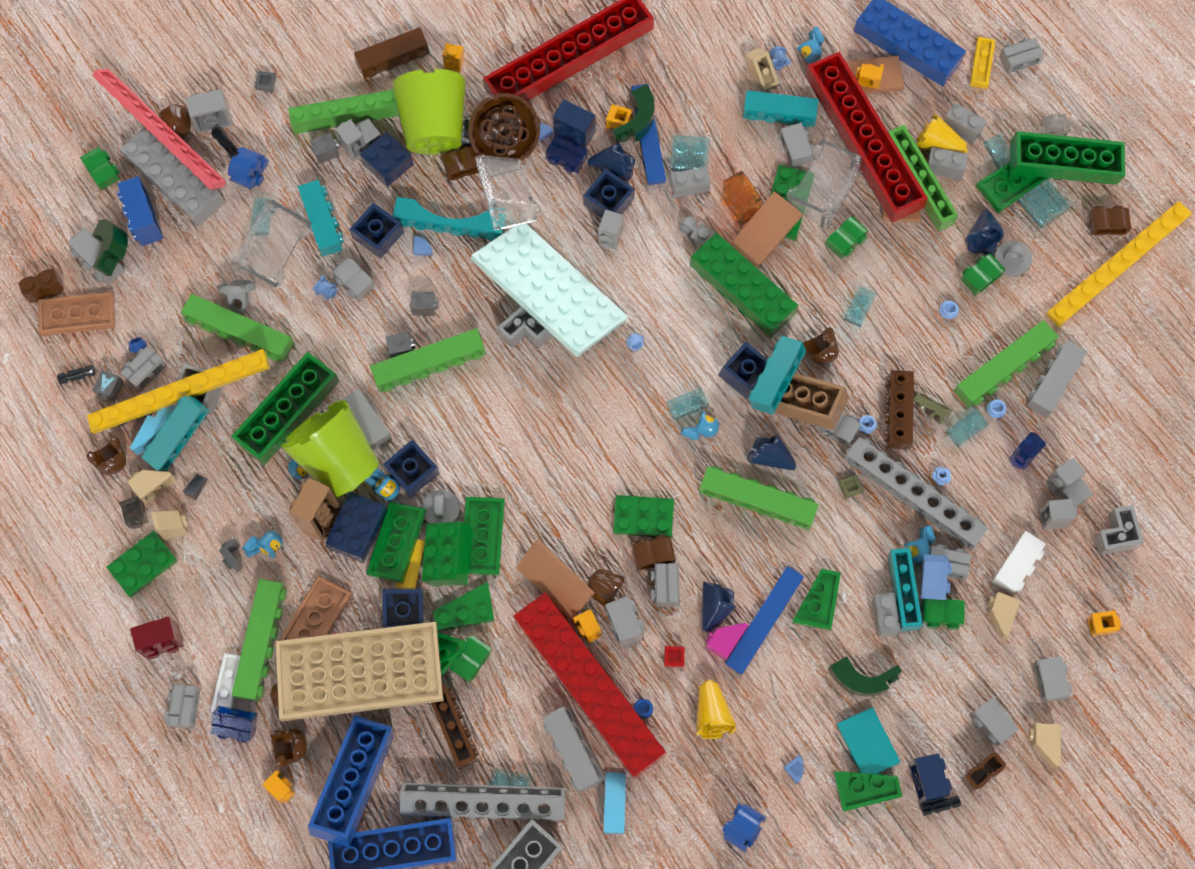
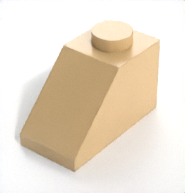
[744,47,779,91]
[127,470,177,504]
[151,510,189,541]
[987,592,1021,640]
[1028,723,1061,768]

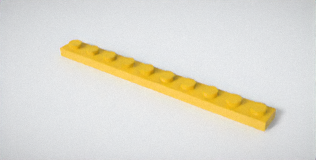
[1046,201,1192,327]
[87,349,270,434]

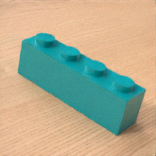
[743,90,819,127]
[298,179,344,257]
[749,336,806,415]
[142,396,210,471]
[887,548,923,632]

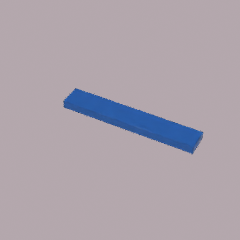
[631,84,666,185]
[725,566,804,676]

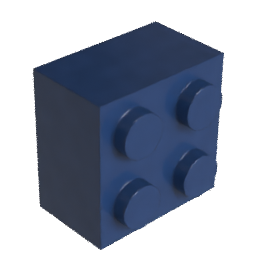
[553,99,596,149]
[360,131,414,188]
[583,169,635,218]
[349,202,404,259]
[718,341,767,399]
[383,439,440,498]
[382,587,424,628]
[909,753,952,804]

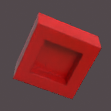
[664,646,685,668]

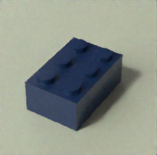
[325,492,387,563]

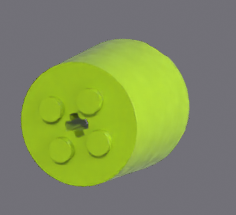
[393,69,466,155]
[281,400,379,497]

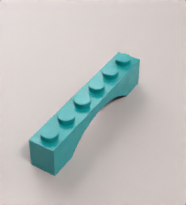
[393,197,506,241]

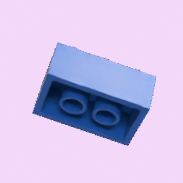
[116,176,163,246]

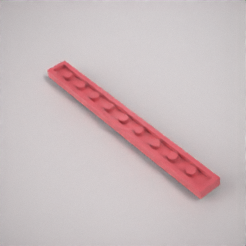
[92,69,226,190]

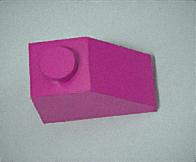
[705,623,748,661]

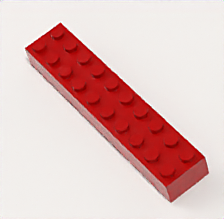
[483,0,654,101]
[805,51,928,223]
[513,593,666,780]

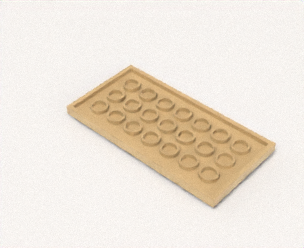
[275,622,444,721]

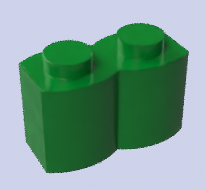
[80,147,120,190]
[825,216,868,259]
[961,253,1006,296]
[922,599,965,630]
[449,635,492,683]

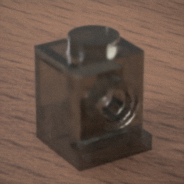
[119,496,148,529]

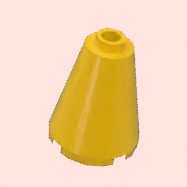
[916,113,969,154]
[696,680,737,739]

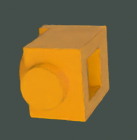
[442,43,465,73]
[855,64,884,89]
[606,104,634,129]
[573,609,602,643]
[1087,610,1121,637]
[262,770,295,804]

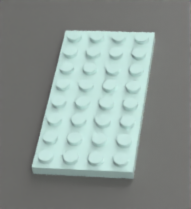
[471,221,628,357]

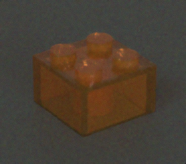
[721,171,762,225]

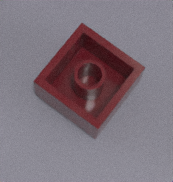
[130,616,184,659]

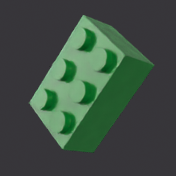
[422,521,472,587]

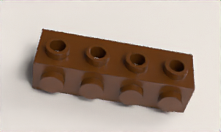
[884,370,914,450]
[431,684,479,770]

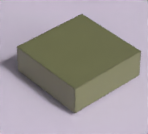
[838,474,864,500]

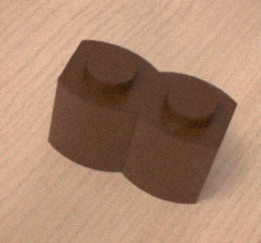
[441,146,483,181]
[1088,206,1131,235]
[18,269,64,303]
[632,535,676,571]
[961,752,1006,792]

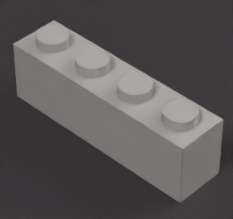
[1027,340,1088,418]
[543,707,605,791]

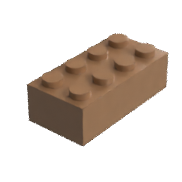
[775,373,849,430]
[289,478,341,542]

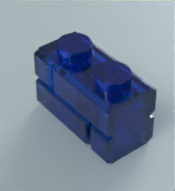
[545,135,588,174]
[1010,432,1046,470]
[210,705,258,743]

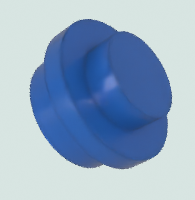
[128,337,147,353]
[633,699,653,719]

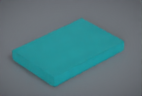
[836,707,901,774]

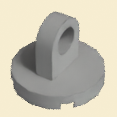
[994,241,1032,277]
[217,280,256,313]
[422,490,461,524]

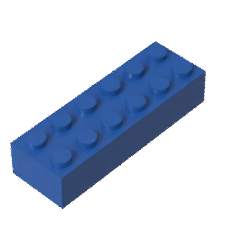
[854,0,967,87]
[308,715,394,847]
[328,818,458,869]

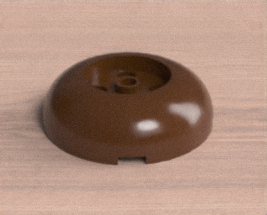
[468,93,540,167]

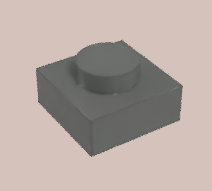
[254,71,277,92]

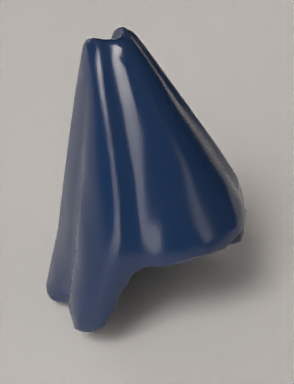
[588,143,635,180]
[965,209,1004,255]
[747,434,796,470]
[702,581,736,632]

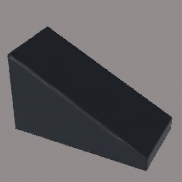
[182,474,208,500]

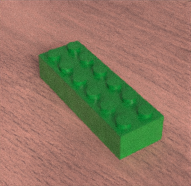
[1010,131,1125,185]
[690,232,799,338]
[231,351,340,466]

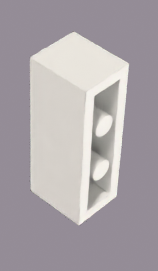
[991,531,1046,596]

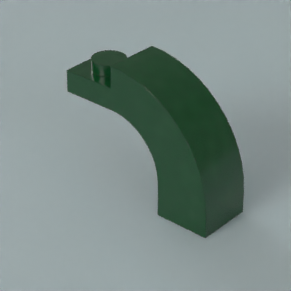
[612,84,655,143]
[92,219,128,276]
[827,656,902,697]

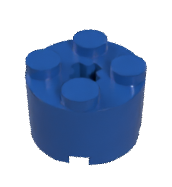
[228,147,269,189]
[722,803,767,853]

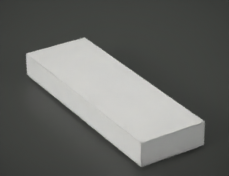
[210,653,241,716]

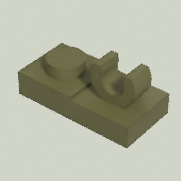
[914,392,952,425]

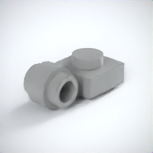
[679,216,716,246]

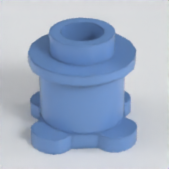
[769,46,791,70]
[313,275,338,300]

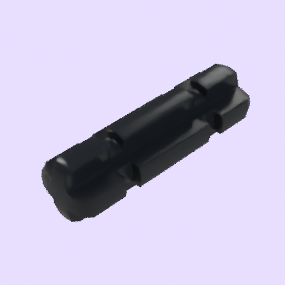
[211,128,239,157]
[57,365,95,384]
[920,796,961,816]

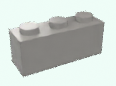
[67,228,125,285]
[342,389,392,451]

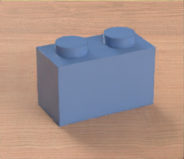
[920,554,952,600]

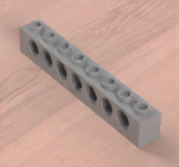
[844,437,988,551]
[400,783,566,821]

